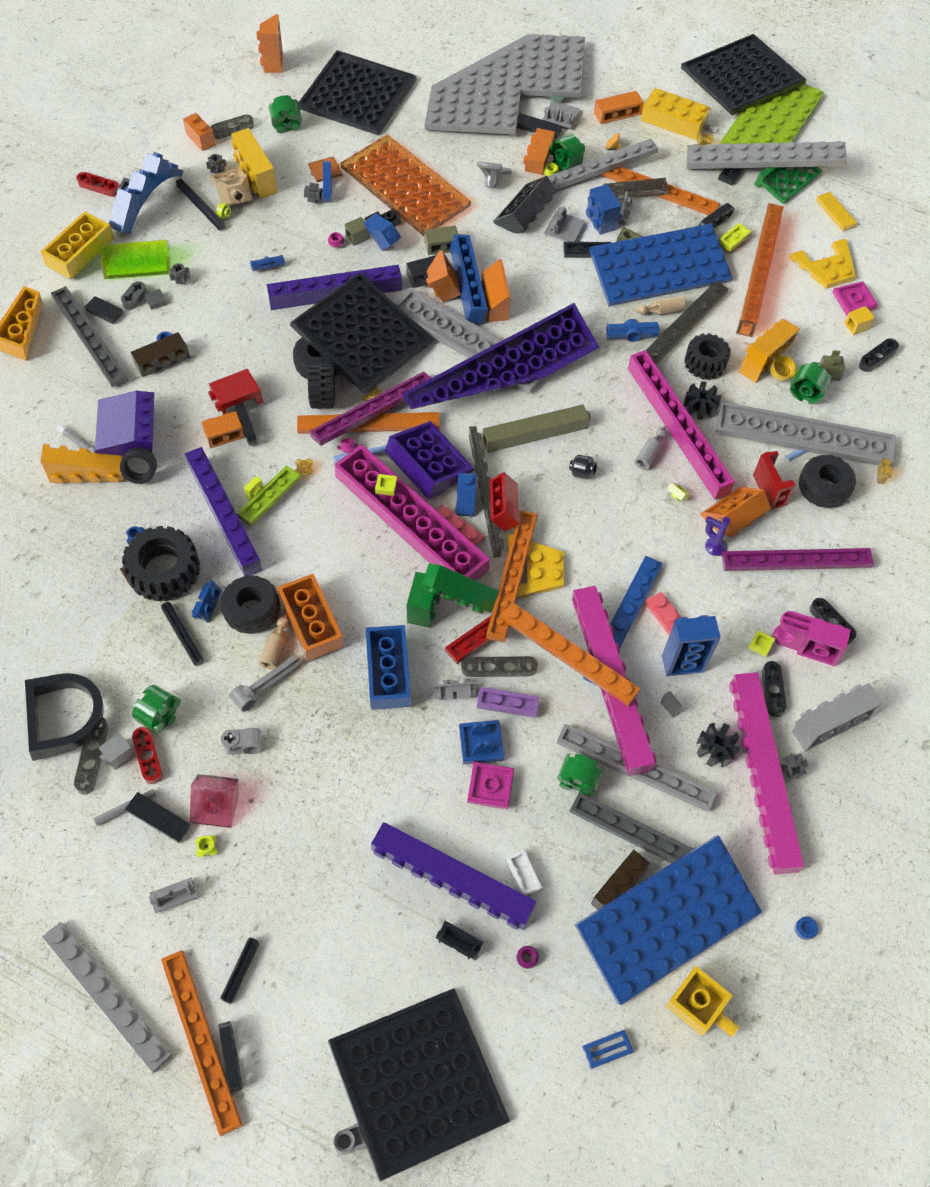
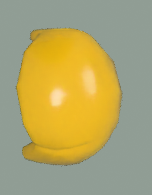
[770,355,796,381]

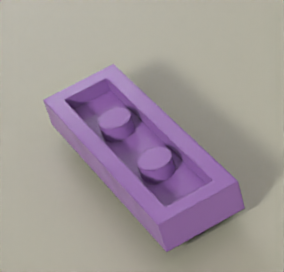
[477,687,539,718]

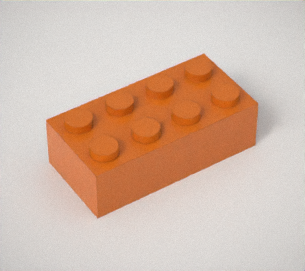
[277,574,344,661]

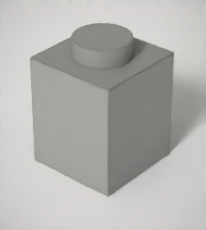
[99,732,135,770]

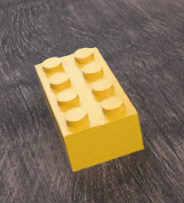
[641,88,710,140]
[230,128,277,199]
[40,211,114,279]

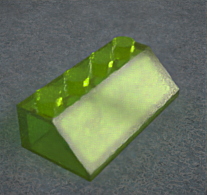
[99,240,171,279]

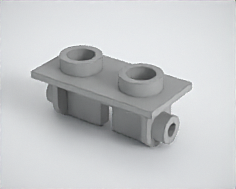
[617,191,633,226]
[434,678,475,701]
[149,877,198,914]

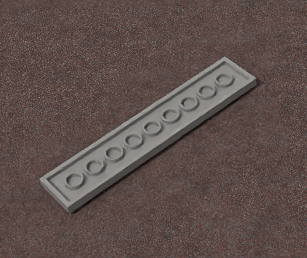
[687,141,847,169]
[396,288,542,393]
[715,401,896,467]

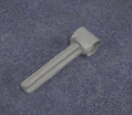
[229,655,301,712]

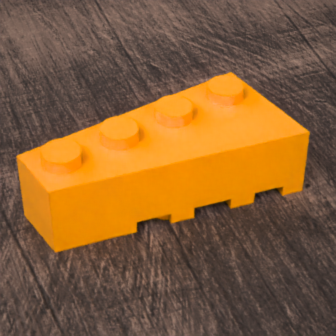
[0,286,43,361]
[739,318,800,383]
[40,444,125,484]

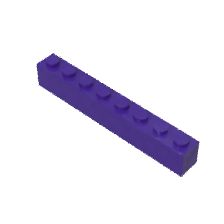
[266,264,402,310]
[185,447,263,576]
[371,822,536,930]

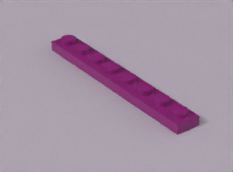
[310,371,431,446]
[722,548,874,571]

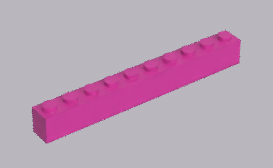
[628,350,735,500]
[571,585,656,776]
[729,672,804,875]

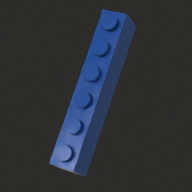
[450,234,488,323]

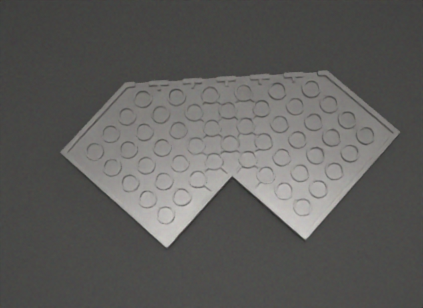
[425,34,585,134]

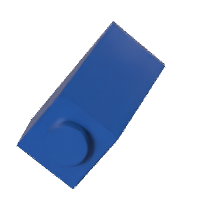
[364,214,402,250]
[456,473,477,517]

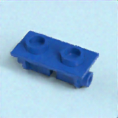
[191,580,222,623]

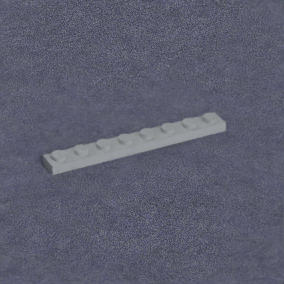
[547,139,658,190]
[556,724,717,812]
[42,921,172,1073]

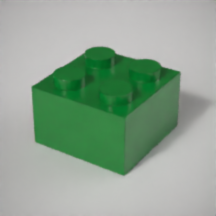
[406,571,441,628]

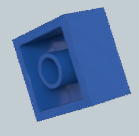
[586,184,621,235]

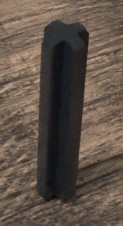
[220,937,259,1004]

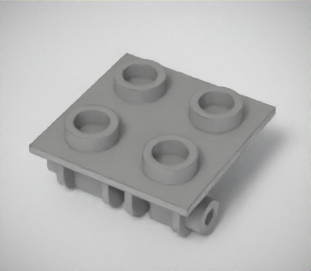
[542,101,580,129]
[544,206,585,242]

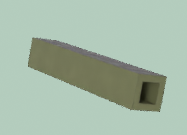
[482,404,591,453]

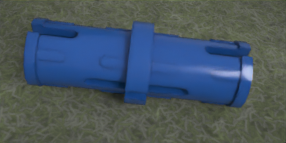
[250,255,285,271]

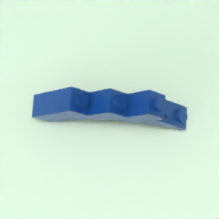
[109,152,184,234]

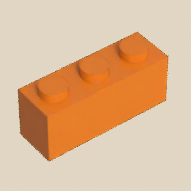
[594,91,644,124]
[523,128,555,175]

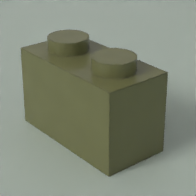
[424,225,459,256]

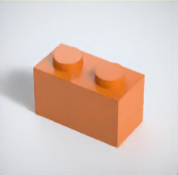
[183,113,215,151]
[201,411,244,449]

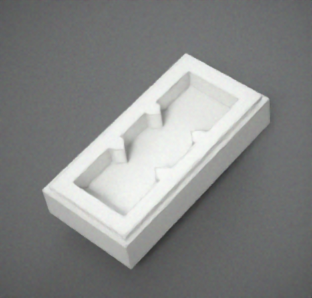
[505,849,543,896]

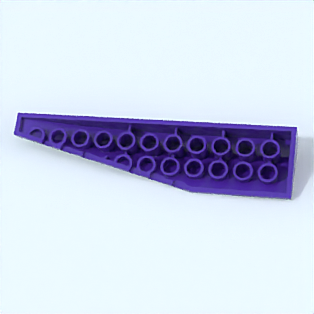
[402,303,599,410]

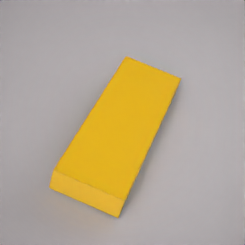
[816,192,857,231]

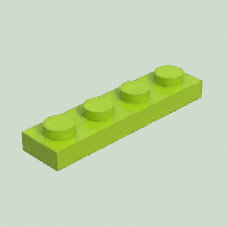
[237,465,301,527]

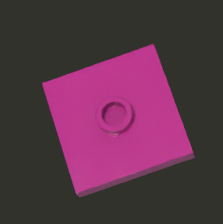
[832,281,878,316]
[467,762,514,810]

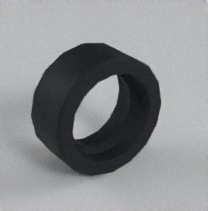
[120,447,157,484]

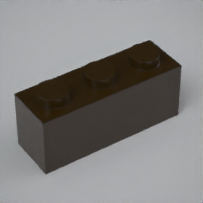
[130,332,190,377]
[591,849,651,910]

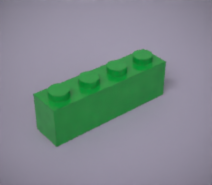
[421,563,498,614]

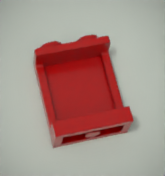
[208,368,264,415]
[753,451,796,510]

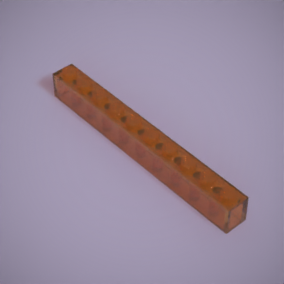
[736,203,784,337]

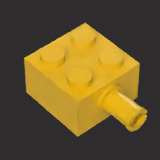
[665,966,740,1038]

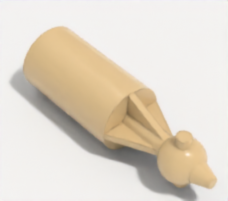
[635,295,686,315]
[259,614,288,670]

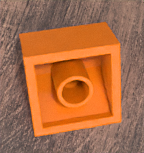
[426,250,461,303]

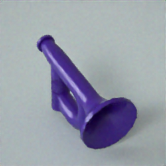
[705,516,730,556]

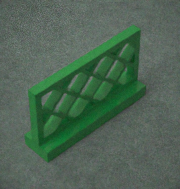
[754,166,822,204]

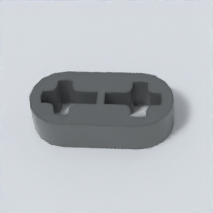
[121,281,147,310]

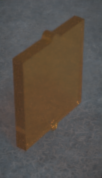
[308,156,342,183]

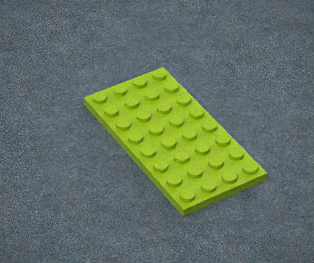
[721,84,824,144]

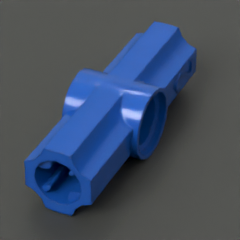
[606,319,659,342]

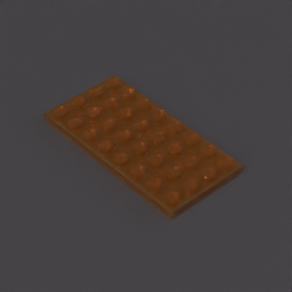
[340,134,471,236]

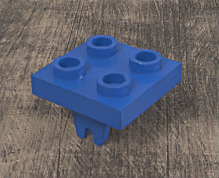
[459,720,504,765]

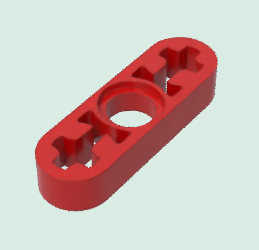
[76,172,119,197]
[132,727,163,784]

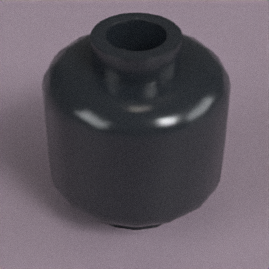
[569,455,597,479]

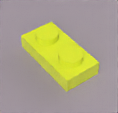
[719,223,751,252]

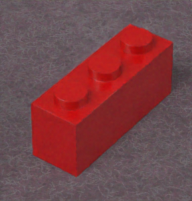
[490,472,520,532]

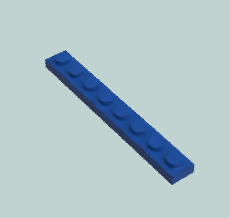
[583,555,663,685]

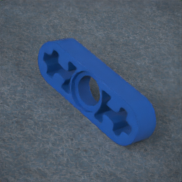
[323,161,332,201]

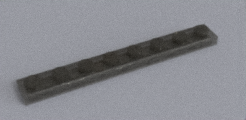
[646,281,729,365]
[469,426,504,558]

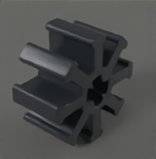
[683,381,721,420]
[696,723,740,767]

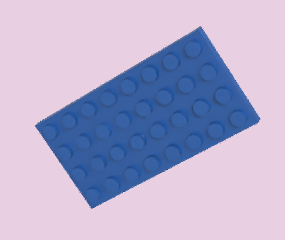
[589,223,733,307]
[574,835,762,1005]

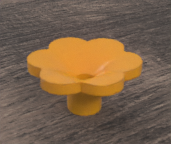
[605,133,621,149]

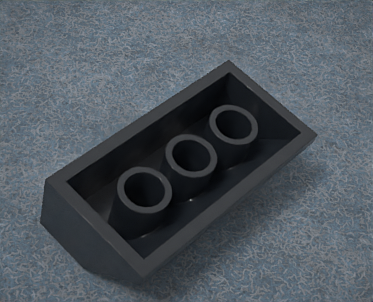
[493,176,557,233]

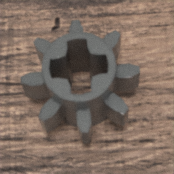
[206,154,227,174]
[304,182,323,203]
[169,263,190,284]
[781,752,808,779]

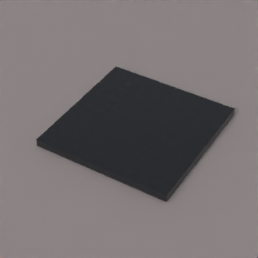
[681,34,806,115]
[298,50,417,136]
[290,272,434,396]
[328,988,510,1182]

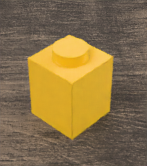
[844,306,875,335]

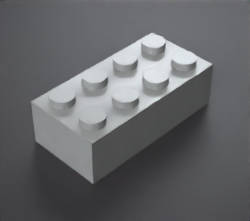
[791,683,883,751]

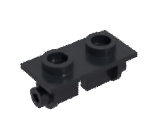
[435,921,484,960]

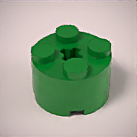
[269,95,302,133]
[550,134,585,171]
[790,362,832,404]
[132,684,181,733]
[557,753,605,797]

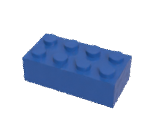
[662,615,721,677]
[366,625,411,710]

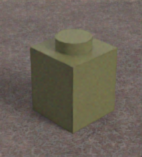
[345,217,370,246]

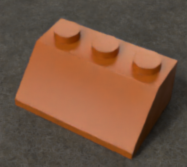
[256,14,283,73]
[481,259,510,322]
[700,486,771,537]

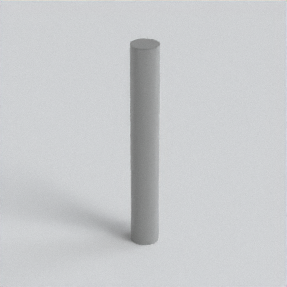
[94,789,156,826]

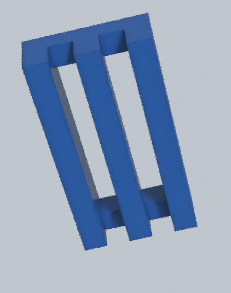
[582,1030,634,1069]

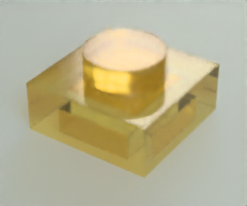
[697,134,713,145]
[877,459,892,484]

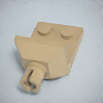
[209,168,253,207]

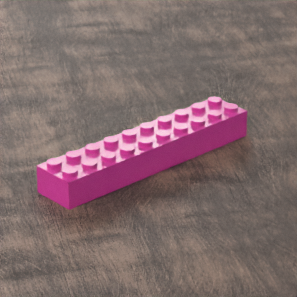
[334,444,490,581]

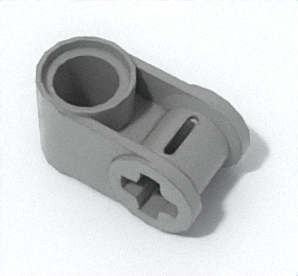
[221,728,261,755]
[333,1123,366,1155]

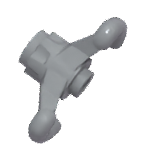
[477,161,512,188]

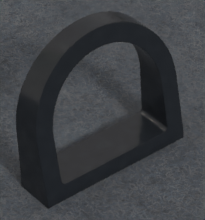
[25,673,104,761]

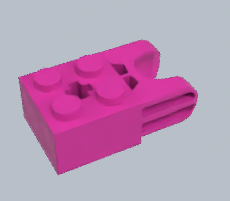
[772,611,851,667]

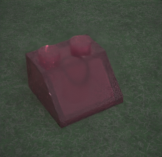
[189,774,239,828]

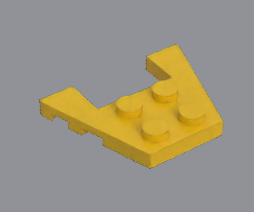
[789,238,856,289]
[507,534,564,598]

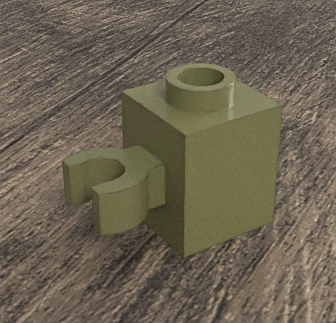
[818,350,845,381]

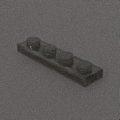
[603,177,668,198]

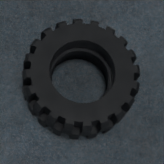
[122,526,200,601]

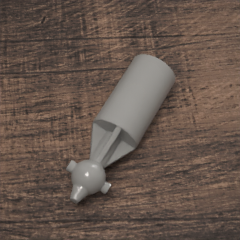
[635,426,667,470]

